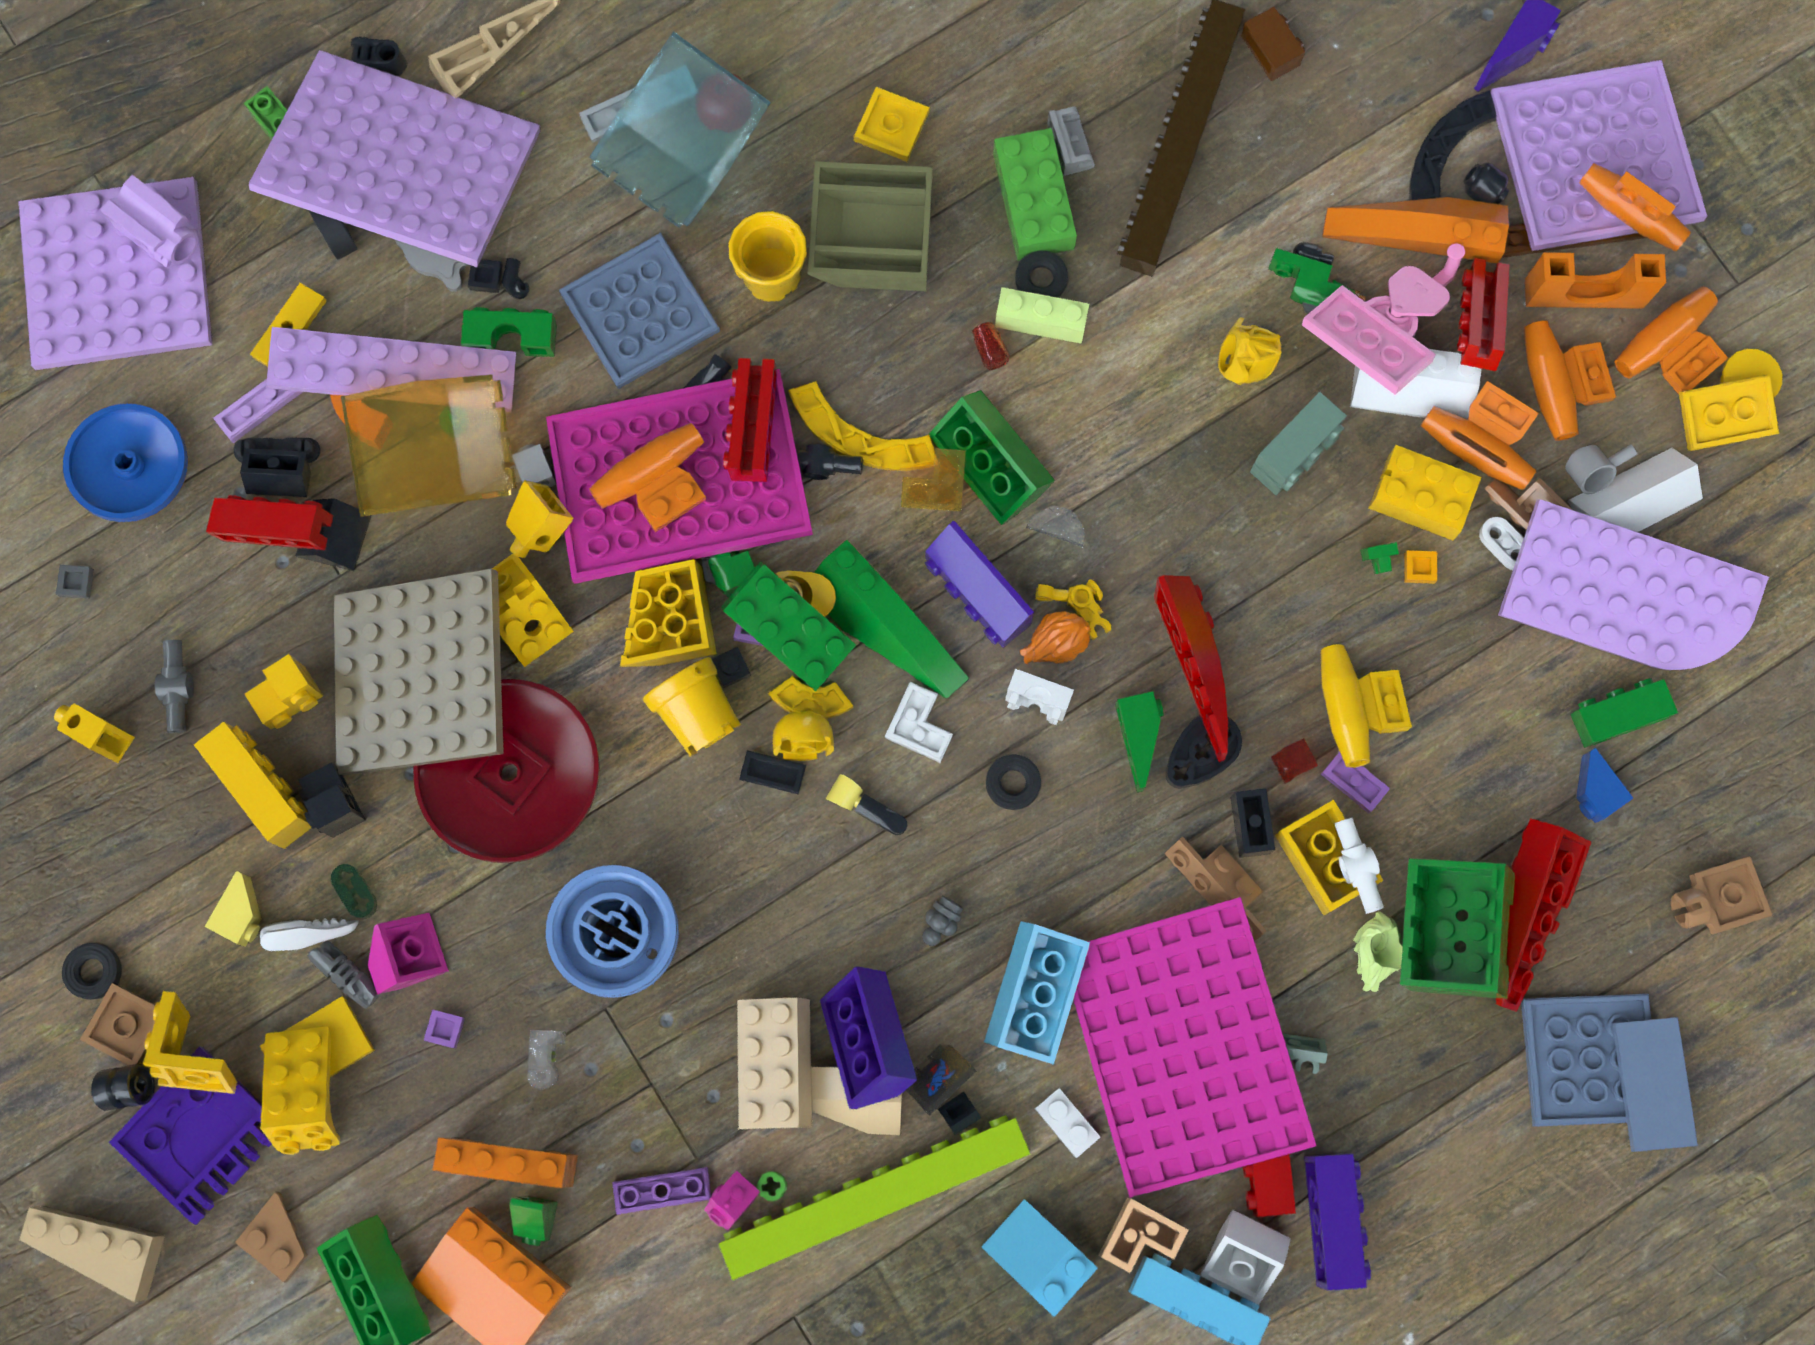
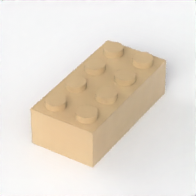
[737,997,812,1129]

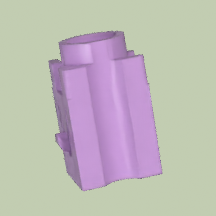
[100,175,199,268]

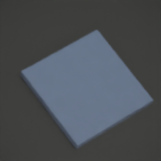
[559,233,720,389]
[1521,994,1651,1126]

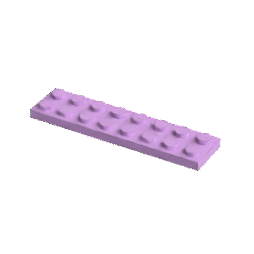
[266,327,516,412]

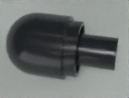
[1292,242,1334,265]

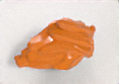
[1020,611,1091,664]

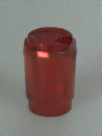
[972,322,1010,370]

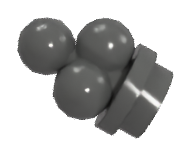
[922,896,963,946]

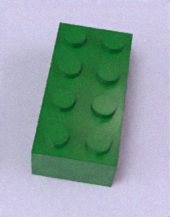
[721,561,856,691]

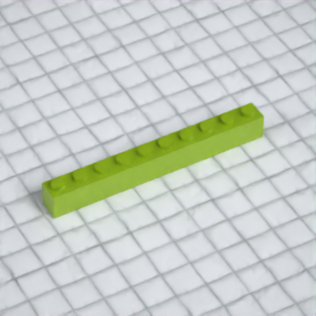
[718,1115,1030,1281]

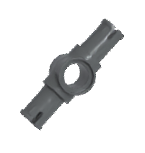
[155,640,194,733]

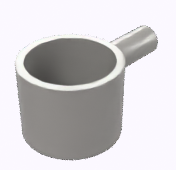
[1565,444,1637,494]

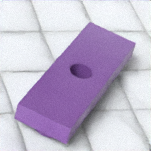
[612,1167,712,1215]

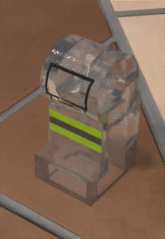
[527,1030,566,1090]

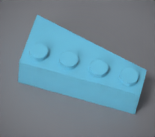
[1128,1253,1270,1345]

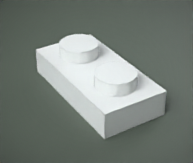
[1035,1088,1100,1158]

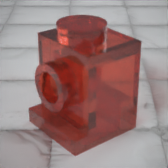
[1271,738,1318,784]

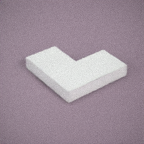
[885,682,953,763]

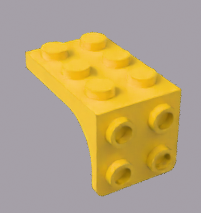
[261,1026,340,1154]

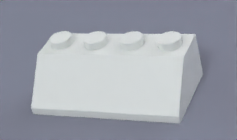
[1350,349,1481,420]

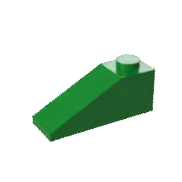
[1115,691,1164,793]
[510,1196,558,1246]

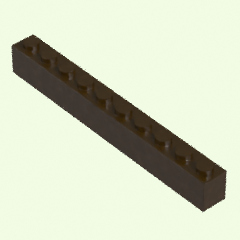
[1117,0,1246,277]

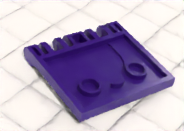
[109,1046,272,1225]

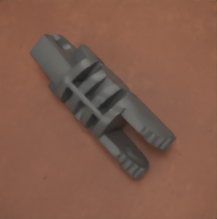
[307,941,380,1009]

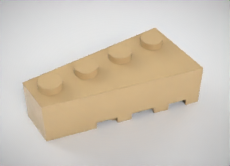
[19,1207,165,1302]

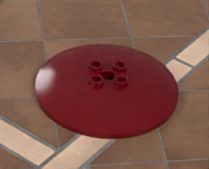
[413,679,600,863]

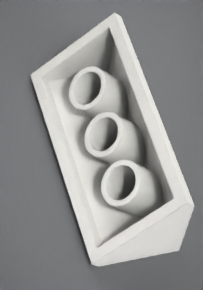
[1567,448,1703,532]

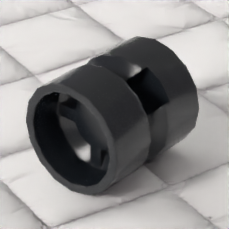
[91,1064,155,1111]

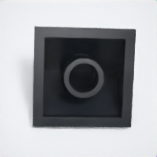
[295,498,372,571]

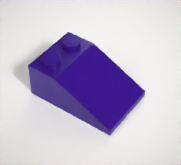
[1474,0,1561,92]

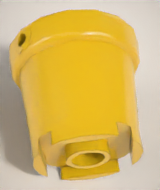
[728,211,807,302]
[643,657,741,757]

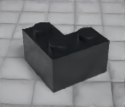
[298,762,366,838]

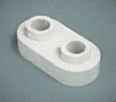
[1479,517,1524,570]

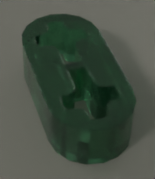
[331,864,377,919]

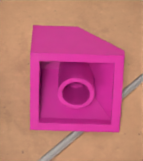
[368,913,448,995]

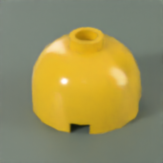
[773,707,834,761]

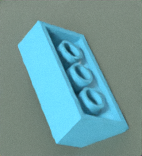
[984,921,1090,1064]

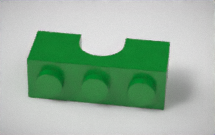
[461,307,557,357]

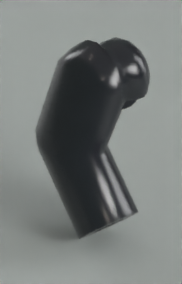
[502,258,529,299]

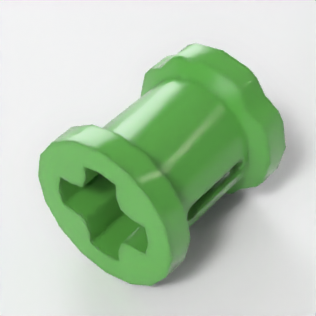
[757,1172,787,1201]

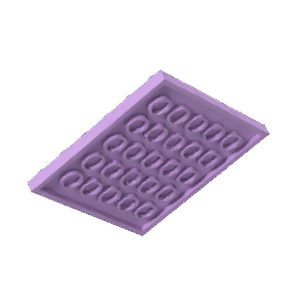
[1491,60,1707,251]
[19,177,212,370]

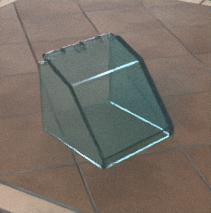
[589,31,771,228]

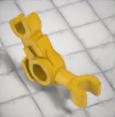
[1035,579,1111,640]

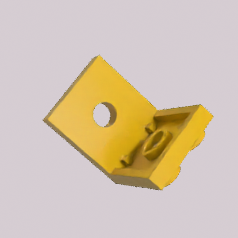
[492,554,574,667]
[143,991,237,1094]

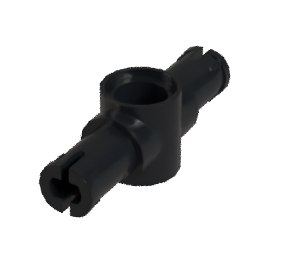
[796,444,863,480]

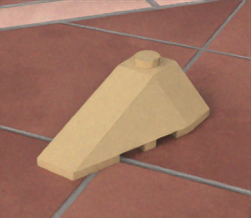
[811,1067,902,1135]

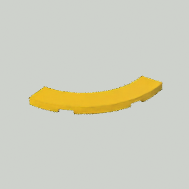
[788,381,939,471]

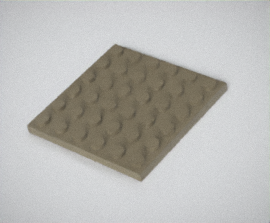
[334,569,503,776]

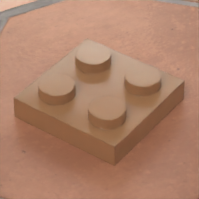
[80,983,155,1066]

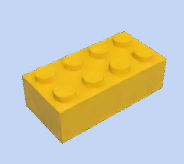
[194,722,311,849]

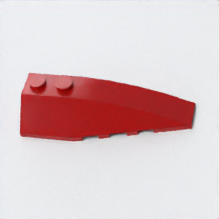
[1154,575,1228,762]
[1496,818,1591,1012]

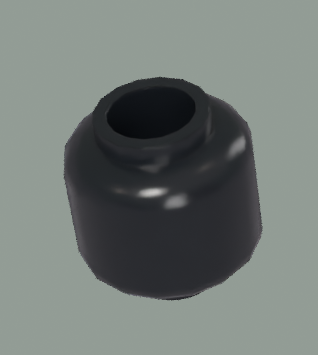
[1463,162,1509,204]

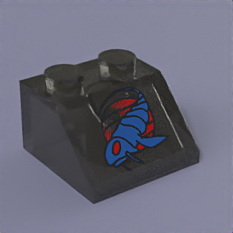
[905,1044,976,1116]

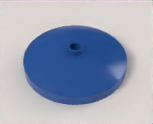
[63,404,188,522]

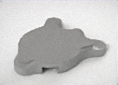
[395,240,469,292]

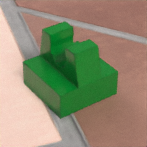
[1360,542,1399,574]

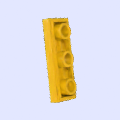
[250,283,327,367]

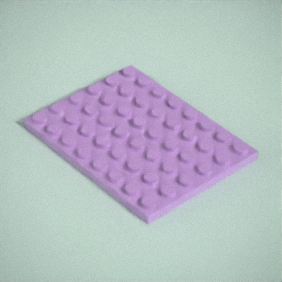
[249,50,540,267]

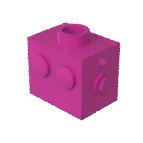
[704,1171,760,1231]

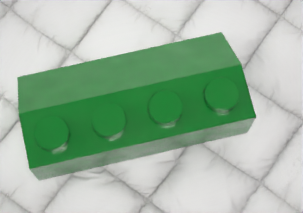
[928,390,1055,525]
[317,1214,432,1345]

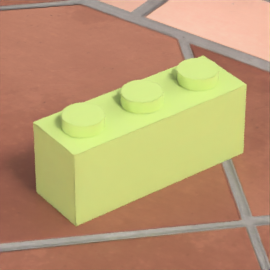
[995,287,1089,344]

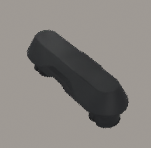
[234,438,321,463]

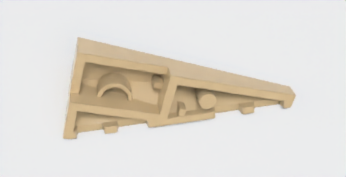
[428,0,561,98]

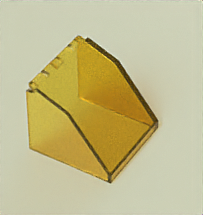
[341,374,517,517]

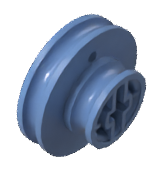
[546,865,679,998]

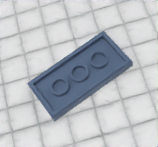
[1612,1017,1698,1152]

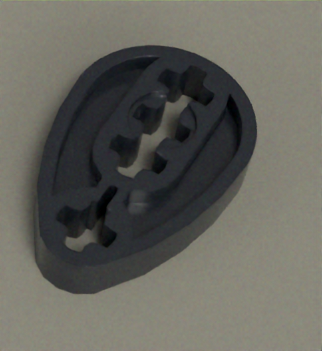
[1166,715,1242,789]

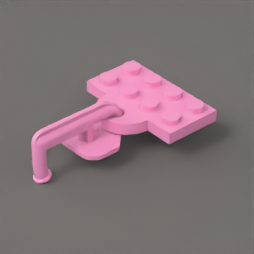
[1302,243,1465,395]

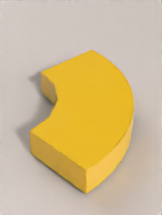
[768,676,854,719]

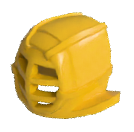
[1218,317,1282,385]

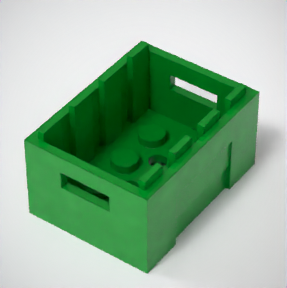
[1400,858,1515,999]

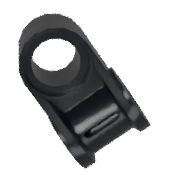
[350,37,407,76]

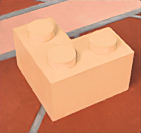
[1098,1198,1188,1273]

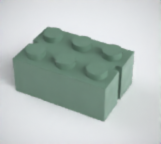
[1250,392,1347,496]

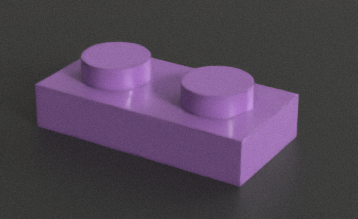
[1321,751,1390,813]

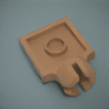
[1670,856,1773,935]

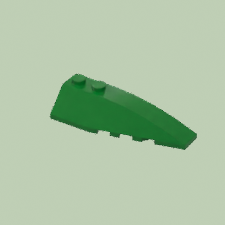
[814,540,969,700]

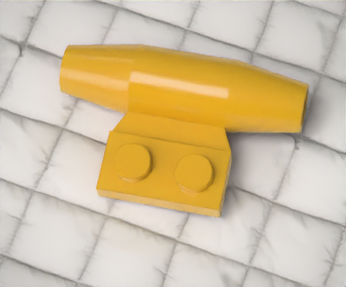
[1320,644,1412,768]

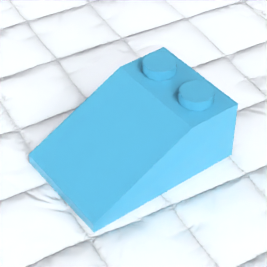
[981,1199,1097,1317]

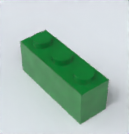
[1570,678,1678,748]

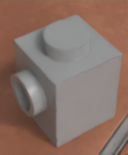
[510,444,557,487]

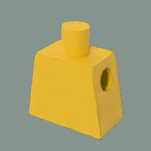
[506,480,574,558]
[54,703,135,763]

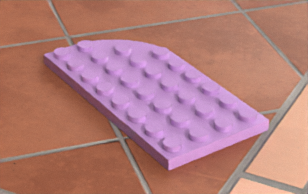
[1498,499,1769,670]

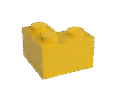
[244,654,323,729]

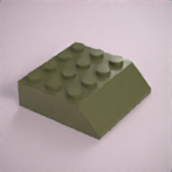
[808,161,933,291]

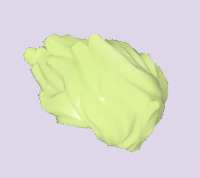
[1353,911,1402,992]

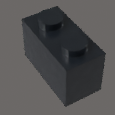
[240,448,311,497]
[1230,788,1275,858]

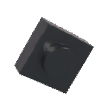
[467,259,503,293]
[712,646,751,688]
[938,1092,981,1135]

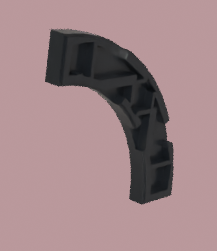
[1409,90,1497,201]

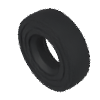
[1015,250,1068,298]
[986,754,1041,810]
[62,943,122,1000]

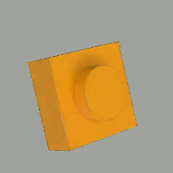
[1404,550,1437,584]

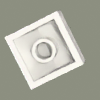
[1200,1210,1291,1305]

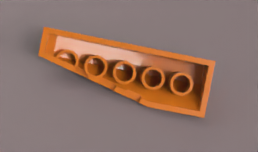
[1322,197,1509,264]

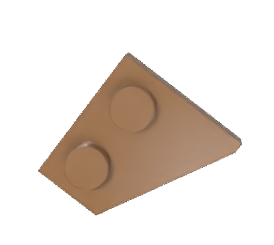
[235,1192,308,1282]

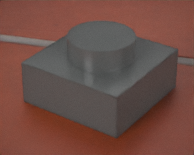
[56,565,94,599]

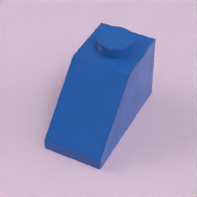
[1576,748,1633,823]

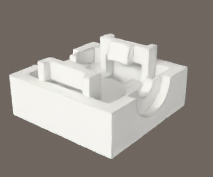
[1005,669,1074,725]

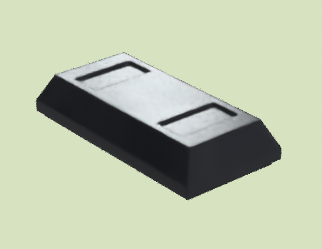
[739,750,806,795]

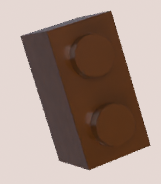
[1241,6,1305,82]

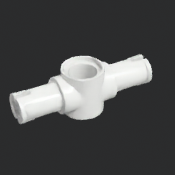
[1334,818,1384,913]

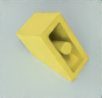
[204,871,261,947]

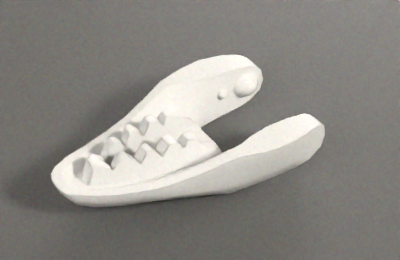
[260,918,359,951]

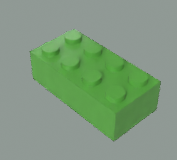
[993,128,1077,261]

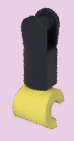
[825,774,908,835]

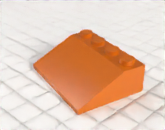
[411,1207,572,1345]

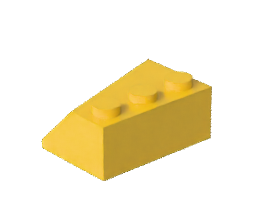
[620,559,717,667]

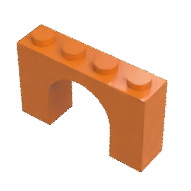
[1525,252,1666,309]
[432,1137,578,1188]

